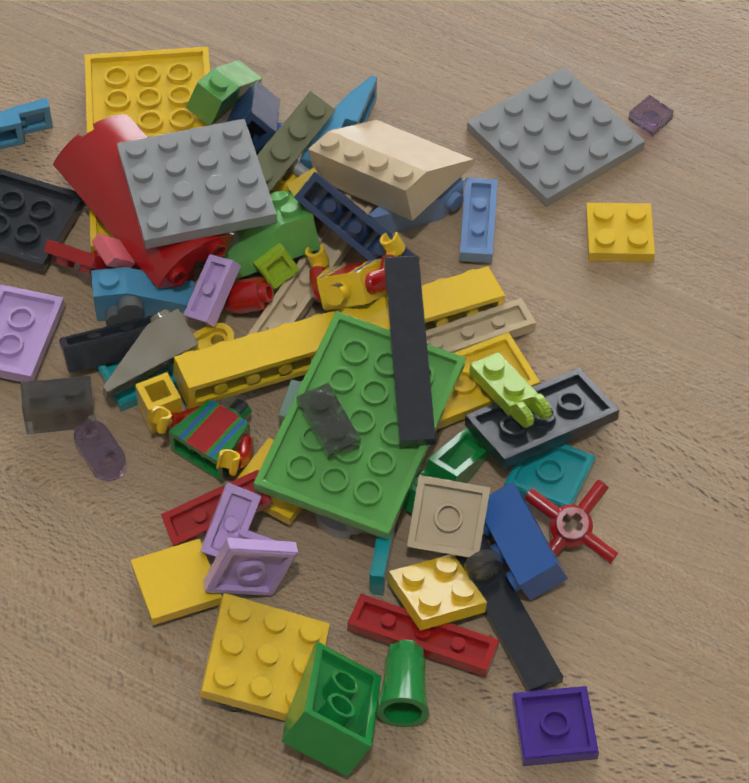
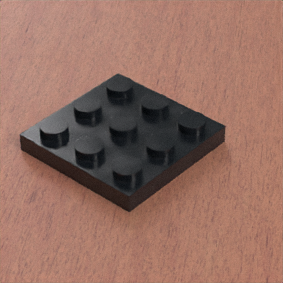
[0,169,85,273]

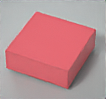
[92,234,135,268]

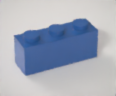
[483,481,568,601]

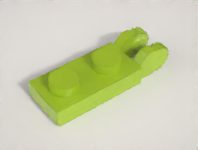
[469,352,552,428]

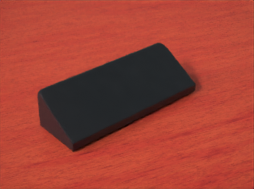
[59,315,154,373]

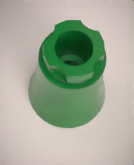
[376,640,429,727]

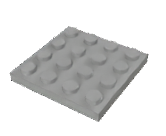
[467,67,645,207]
[117,119,277,249]

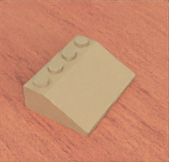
[308,120,474,221]

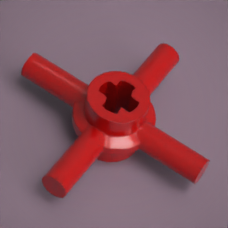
[524,480,618,564]

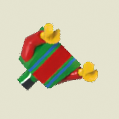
[147,399,253,483]

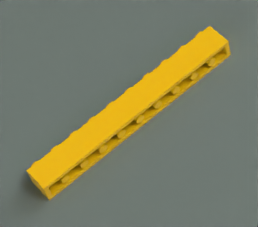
[174,266,505,409]

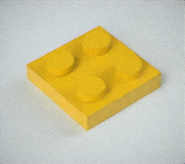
[586,203,655,262]
[387,555,487,631]

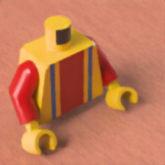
[305,232,405,311]

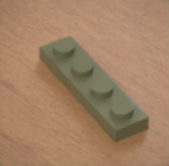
[257,91,336,193]

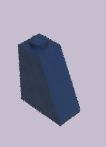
[226,80,280,153]

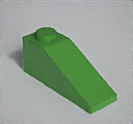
[186,60,263,125]

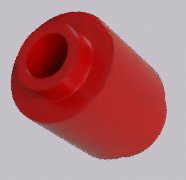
[223,277,274,314]

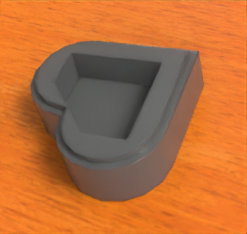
[105,295,145,326]

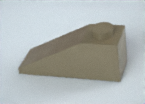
[103,309,198,399]

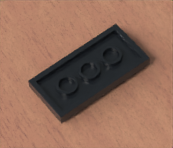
[464,368,620,469]

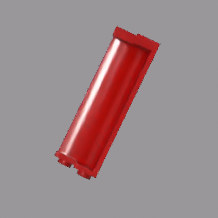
[53,115,234,288]

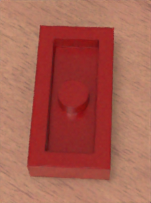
[44,239,113,274]

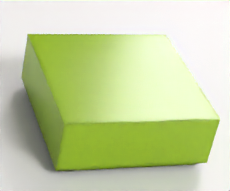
[253,242,300,290]

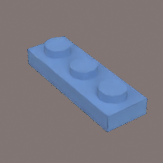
[459,177,498,263]

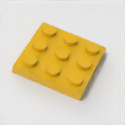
[199,593,330,721]

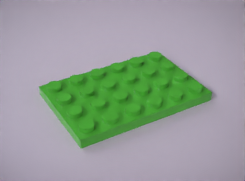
[254,311,466,540]

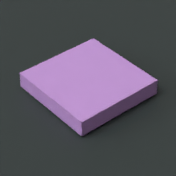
[203,538,298,596]

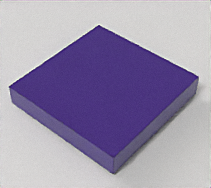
[512,686,599,766]

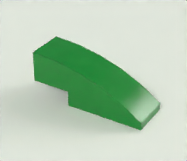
[402,428,490,514]

